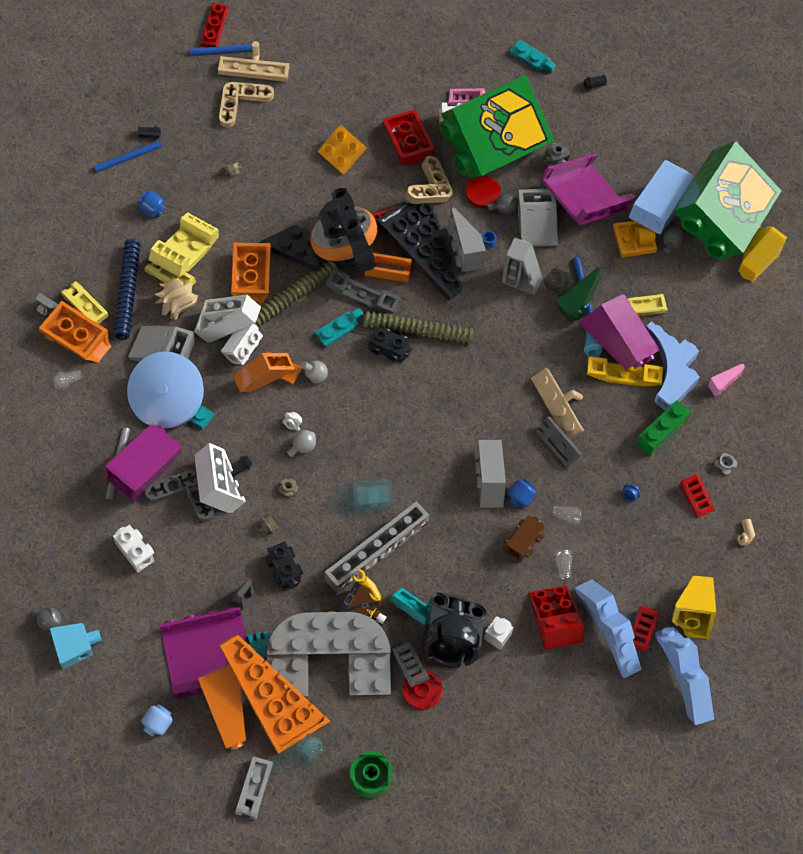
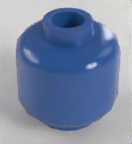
[137,191,166,218]
[507,479,536,508]

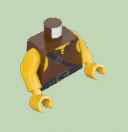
[329,568,388,626]

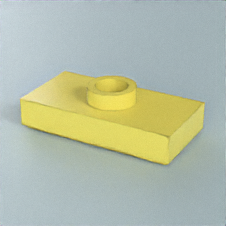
[627,294,667,316]

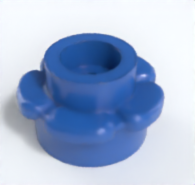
[482,230,497,248]
[622,484,641,502]

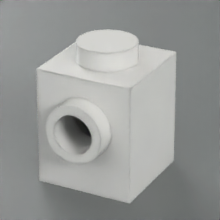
[484,616,513,650]

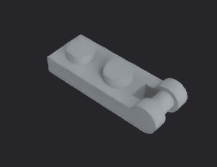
[235,757,273,820]

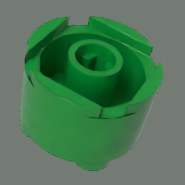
[350,751,392,799]

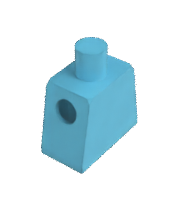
[50,623,102,669]

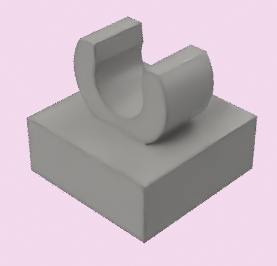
[36,293,58,316]

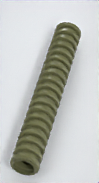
[254,260,337,328]
[364,311,474,345]

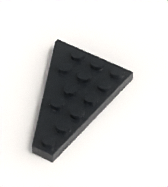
[376,191,463,301]

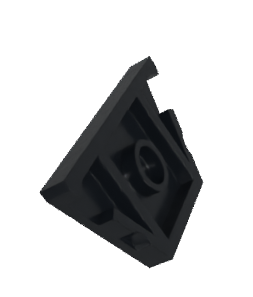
[260,225,322,272]

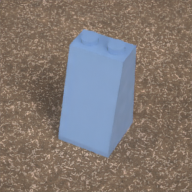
[628,160,695,234]

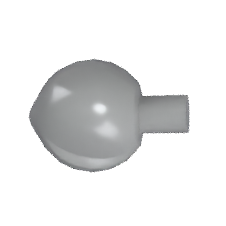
[301,361,328,383]
[287,430,316,457]

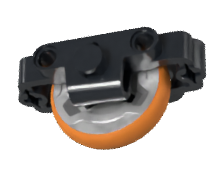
[310,188,377,272]

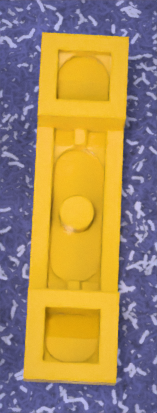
[587,356,663,386]

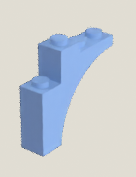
[646,321,700,411]
[575,580,642,678]
[655,627,714,725]

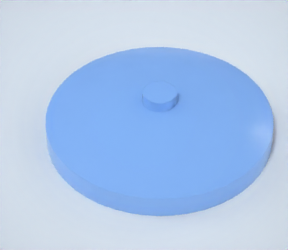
[127,352,204,429]

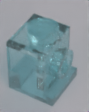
[297,734,326,765]

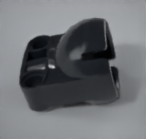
[422,592,487,668]

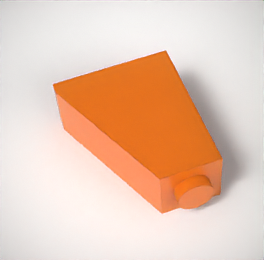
[233,353,295,392]

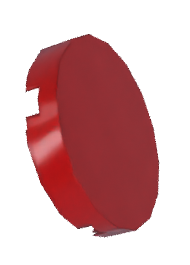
[465,175,501,208]
[402,670,443,710]

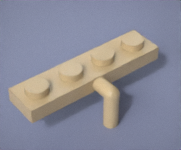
[218,41,289,82]
[531,368,584,440]

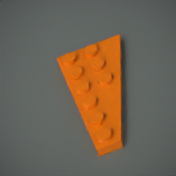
[218,634,330,754]

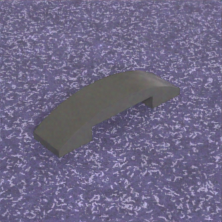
[326,269,401,314]

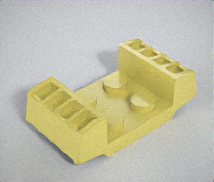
[149,213,219,277]

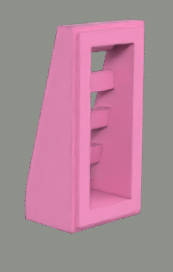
[448,88,485,106]
[708,364,745,397]

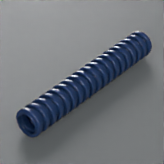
[113,239,141,340]

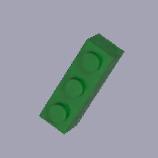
[636,400,691,457]

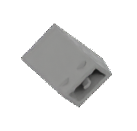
[517,189,558,247]
[447,208,486,272]
[128,326,195,362]

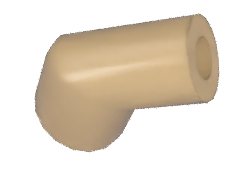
[737,519,755,546]

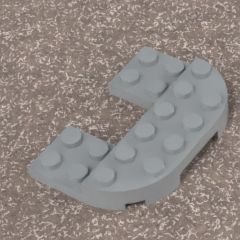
[266,612,391,696]

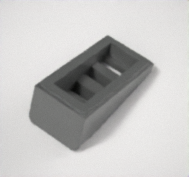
[230,578,253,610]
[392,642,429,687]

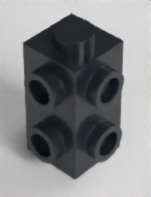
[368,326,412,362]
[265,541,303,589]

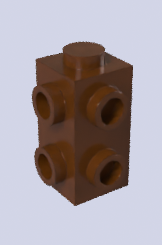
[505,515,545,562]

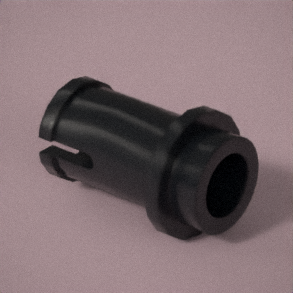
[584,74,607,90]
[138,125,161,140]
[230,455,252,478]

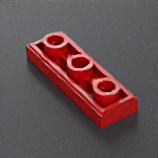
[200,3,229,47]

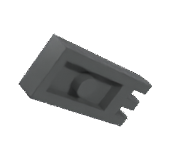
[535,416,582,467]

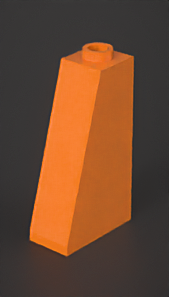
[198,665,246,750]

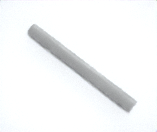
[105,427,130,500]

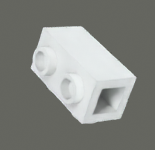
[221,324,263,365]
[113,525,154,573]

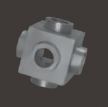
[543,142,570,166]

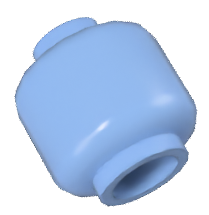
[141,704,173,737]

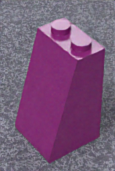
[579,294,659,370]
[105,423,182,502]

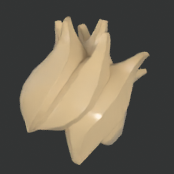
[155,280,198,320]

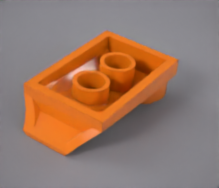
[231,243,271,306]
[39,301,111,363]

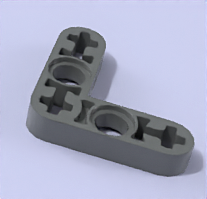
[145,470,214,522]

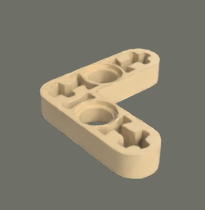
[219,82,274,128]
[404,156,453,204]

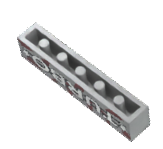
[325,501,429,595]

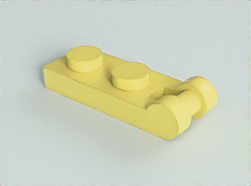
[144,262,196,286]
[60,281,108,324]

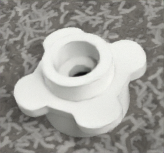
[283,412,302,431]

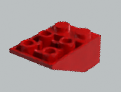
[528,585,584,650]

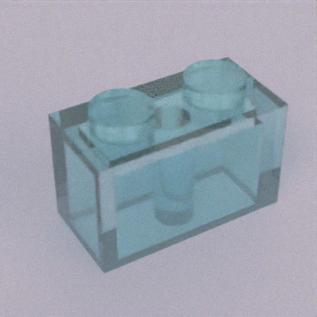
[352,478,394,511]

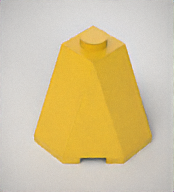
[739,226,787,282]
[672,576,716,640]

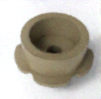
[224,161,241,176]
[279,479,298,497]
[261,515,278,533]

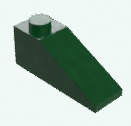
[555,267,601,324]

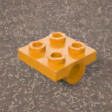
[318,124,367,174]
[613,221,657,258]

